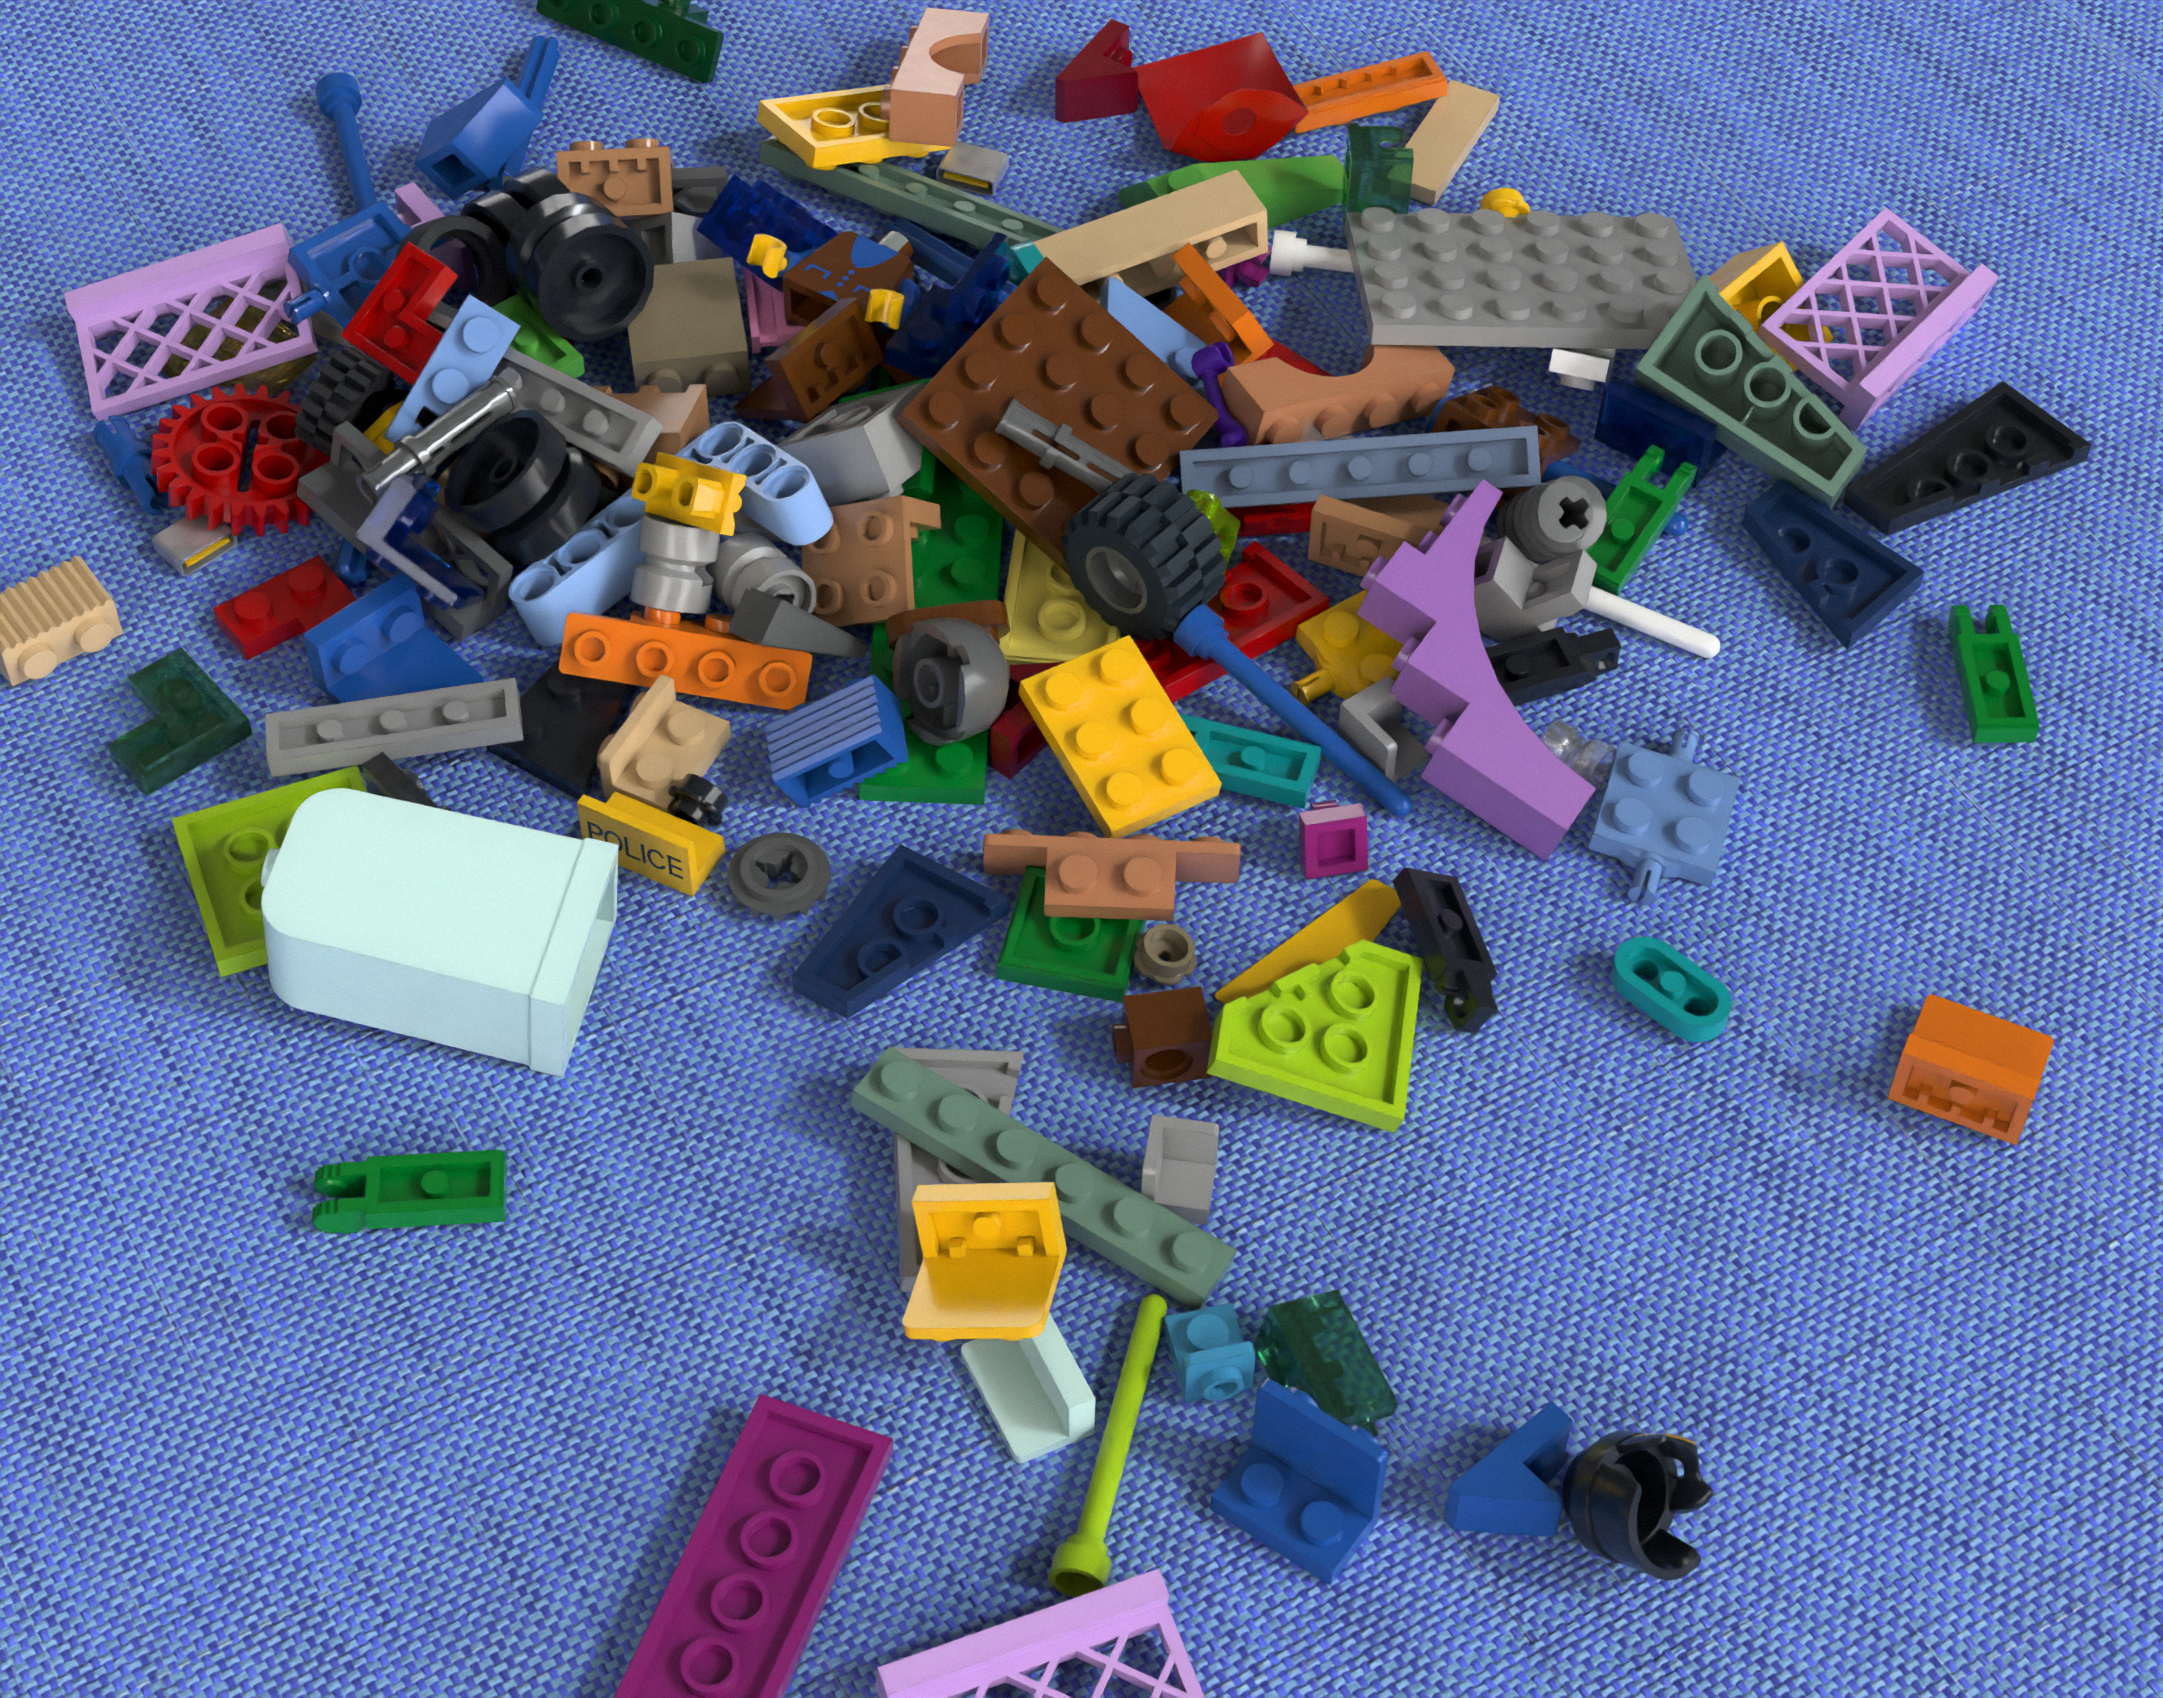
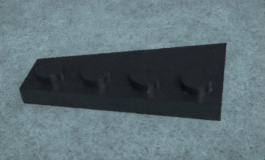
[1843,381,2092,536]

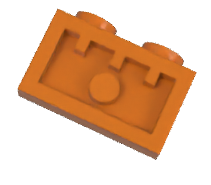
[1162,242,1274,389]
[1887,994,2054,1145]

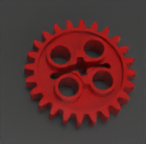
[151,384,330,537]

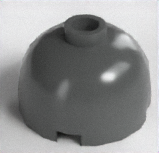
[892,618,1010,746]

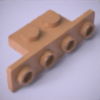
[983,829,1241,921]

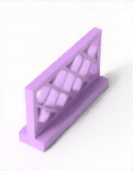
[1757,207,1999,432]
[64,223,318,421]
[876,1568,1205,1698]

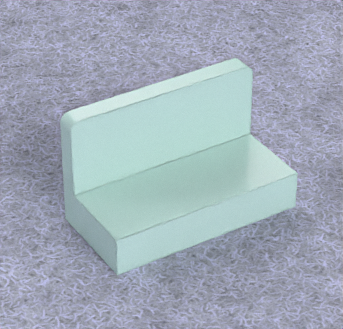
[961,1312,1095,1464]

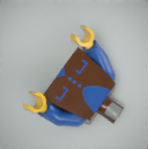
[746,231,920,337]

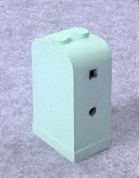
[261,788,619,1077]

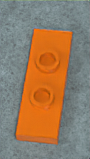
[1293,51,1447,134]

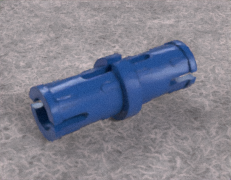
[93,415,173,516]

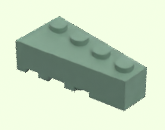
[1635,273,1867,510]

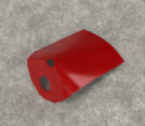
[1133,32,1308,163]

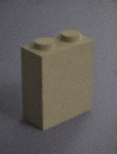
[627,257,751,397]

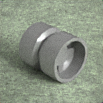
[630,513,721,614]
[707,531,817,614]

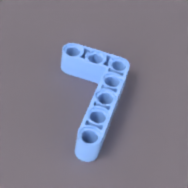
[508,421,833,646]

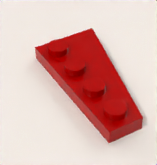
[1135,540,1329,703]

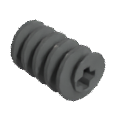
[1496,475,1607,563]

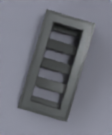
[729,587,869,658]

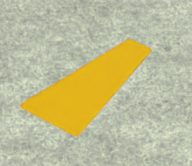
[1215,879,1401,1004]

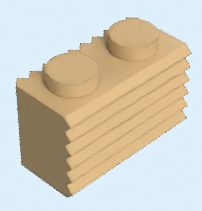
[0,555,123,687]

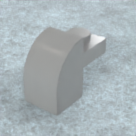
[1474,536,1597,642]

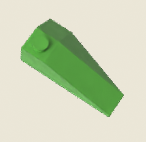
[1118,155,1362,229]

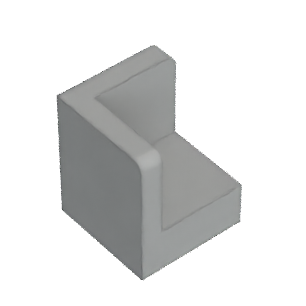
[633,212,722,265]
[1337,675,1429,782]
[1141,1115,1219,1225]

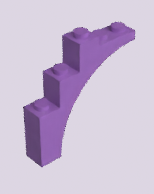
[1357,479,1596,862]

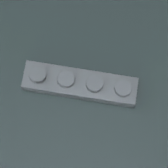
[265,678,524,778]

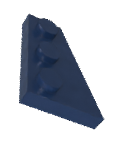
[1742,479,1924,651]
[792,844,1008,1019]

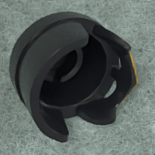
[1562,1430,1713,1580]

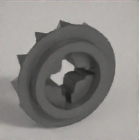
[728,833,831,923]

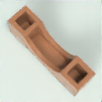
[881,7,989,147]
[1221,342,1455,446]

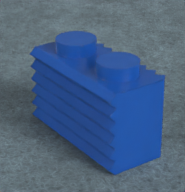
[764,674,908,808]

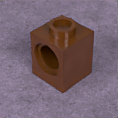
[1111,986,1212,1088]

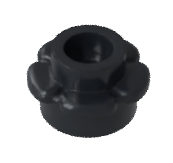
[668,773,729,828]

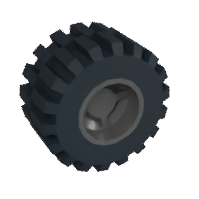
[1061,472,1226,642]

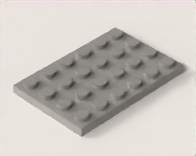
[1344,207,1697,350]

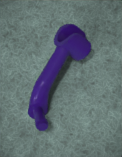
[1191,342,1248,448]

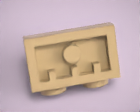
[597,674,731,816]

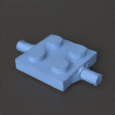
[1588,728,1741,905]

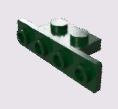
[536,0,724,83]

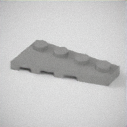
[892,1047,1024,1291]

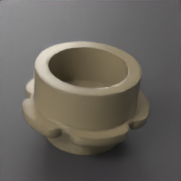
[1133,924,1197,986]

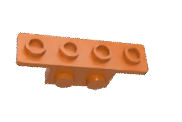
[559,606,812,710]

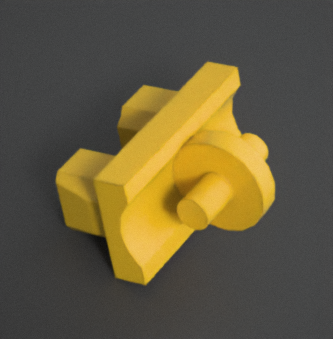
[631,452,747,536]

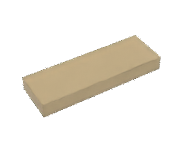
[1385,79,1500,206]

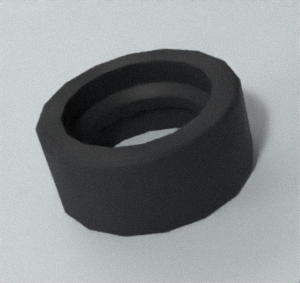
[394,215,510,319]

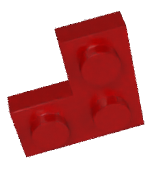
[340,241,458,386]
[213,555,357,661]

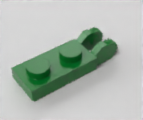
[1585,445,1697,596]
[1948,605,2039,743]
[312,1149,508,1234]

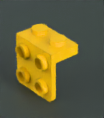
[902,1182,1067,1342]

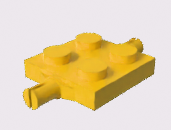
[1290,590,1404,706]

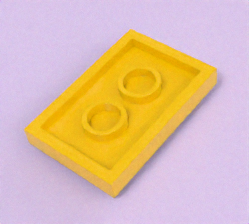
[757,84,952,171]
[1018,635,1222,838]

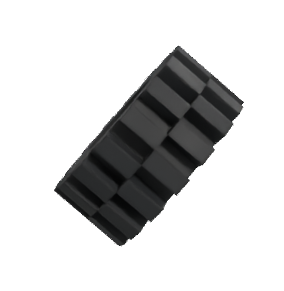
[294,347,395,458]

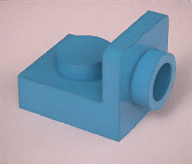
[1164,1303,1256,1402]

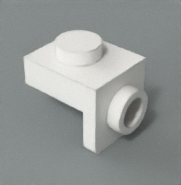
[1548,348,1617,391]

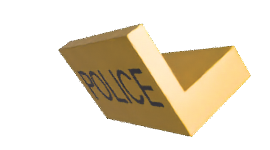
[577,791,725,897]

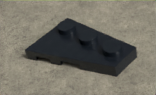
[486,658,637,800]

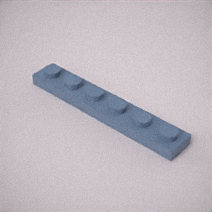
[1179,425,1541,511]

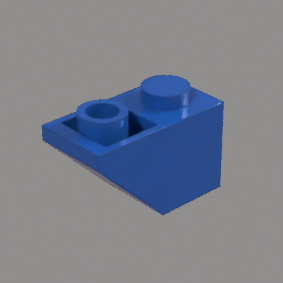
[414,77,544,200]

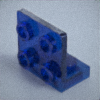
[696,174,840,293]
[883,232,1012,379]
[1594,376,1728,488]
[355,472,486,611]

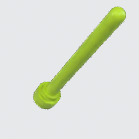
[1048,1294,1167,1598]

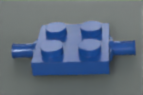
[283,200,454,329]

